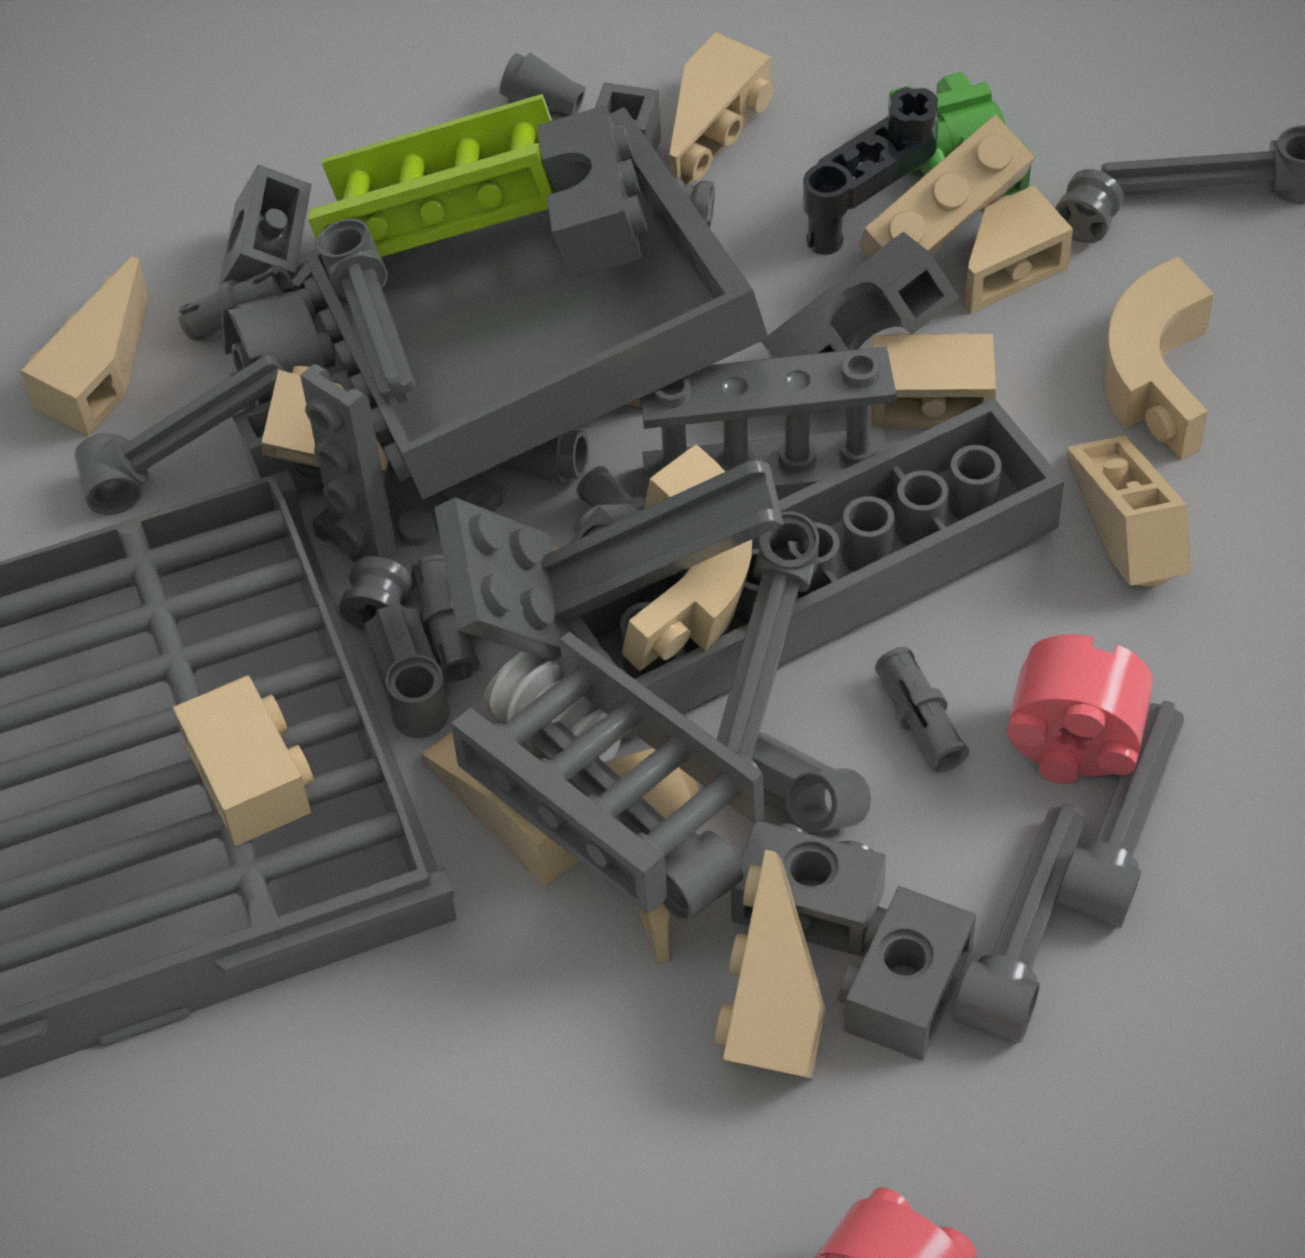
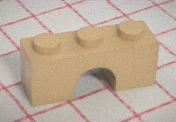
[858,114,1035,257]

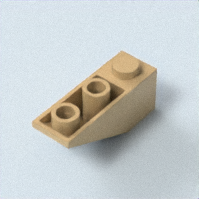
[669,32,774,185]
[20,256,149,436]
[715,850,826,1079]

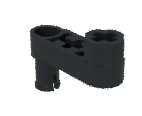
[803,87,938,255]

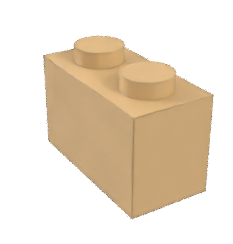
[872,333,996,429]
[173,675,314,847]

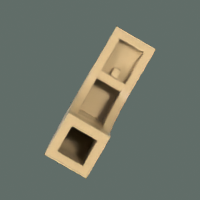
[1103,256,1214,460]
[622,444,752,671]

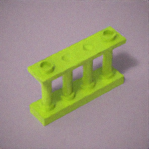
[308,94,554,257]

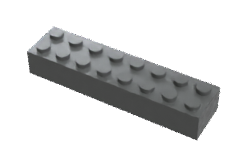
[567,398,1064,741]

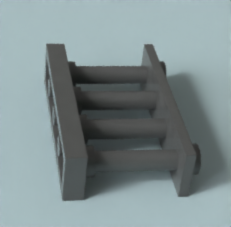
[640,346,896,500]
[451,632,764,915]

